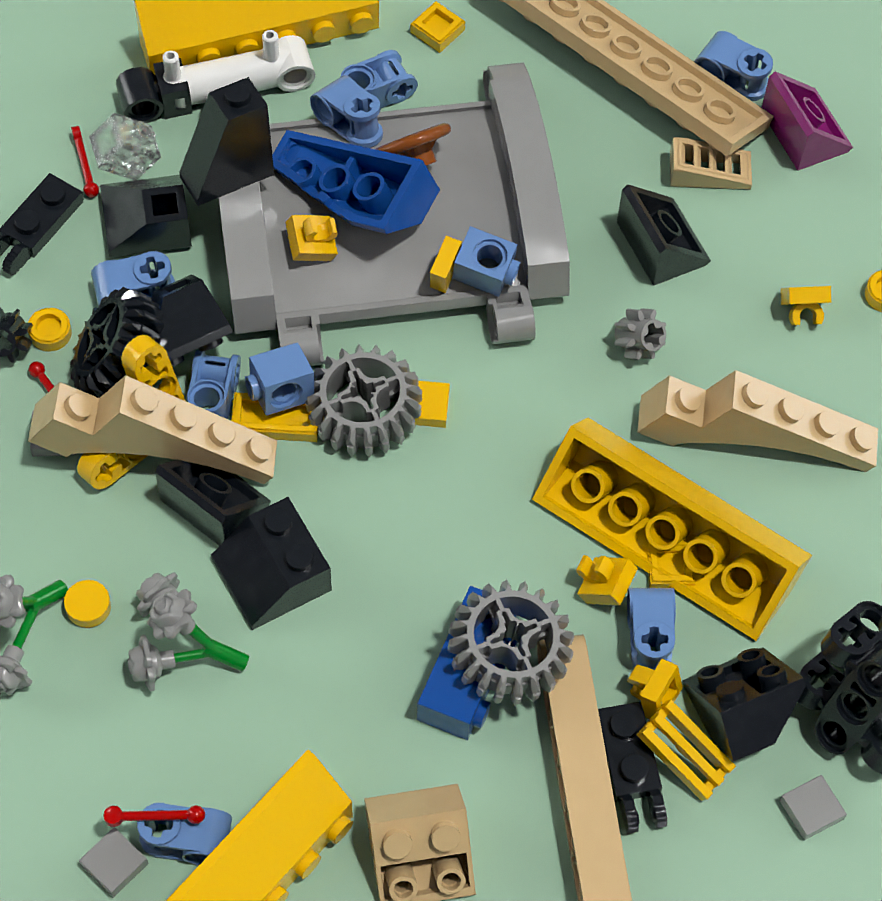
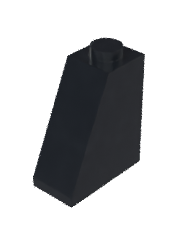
[179,77,274,206]

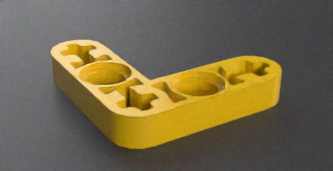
[77,335,186,490]

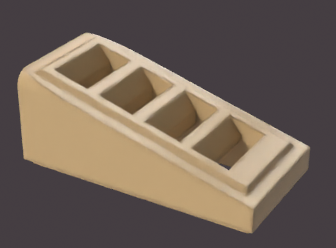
[670,137,752,189]

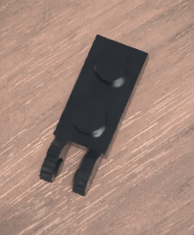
[0,173,84,275]
[598,702,668,834]

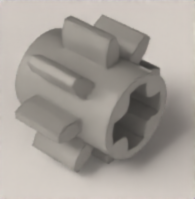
[614,308,666,360]

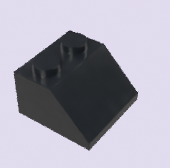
[211,497,332,630]

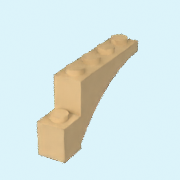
[637,370,878,472]
[28,375,277,484]

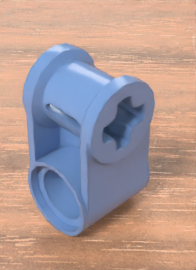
[695,31,773,101]
[341,50,418,108]
[310,75,383,148]
[91,251,175,306]
[187,350,241,419]
[627,588,676,670]
[137,803,232,866]

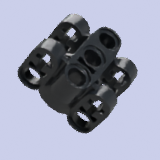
[798,601,882,774]

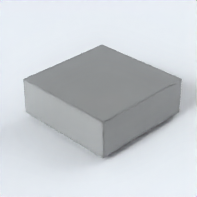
[779,775,847,841]
[79,827,149,898]

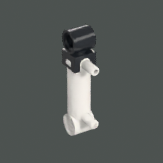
[116,30,316,124]

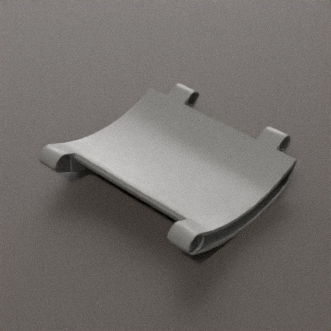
[206,62,570,366]

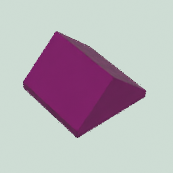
[761,71,853,171]

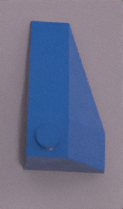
[272,130,440,234]

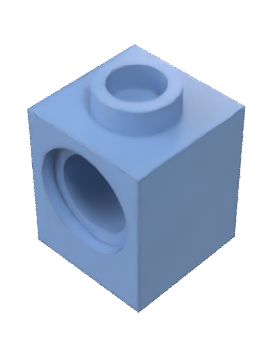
[452,226,521,297]
[245,342,314,416]

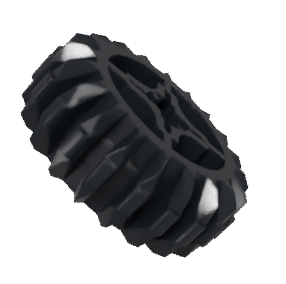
[70,287,164,398]

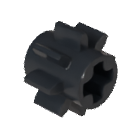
[0,307,33,362]

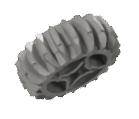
[305,344,422,458]
[448,579,574,706]

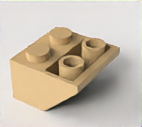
[364,784,476,901]

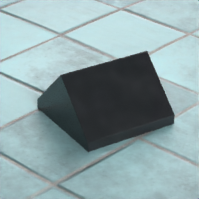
[617,184,711,286]
[155,459,271,546]

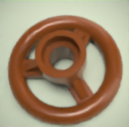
[376,123,451,166]

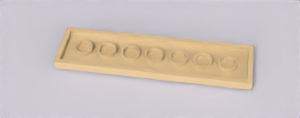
[499,0,774,156]

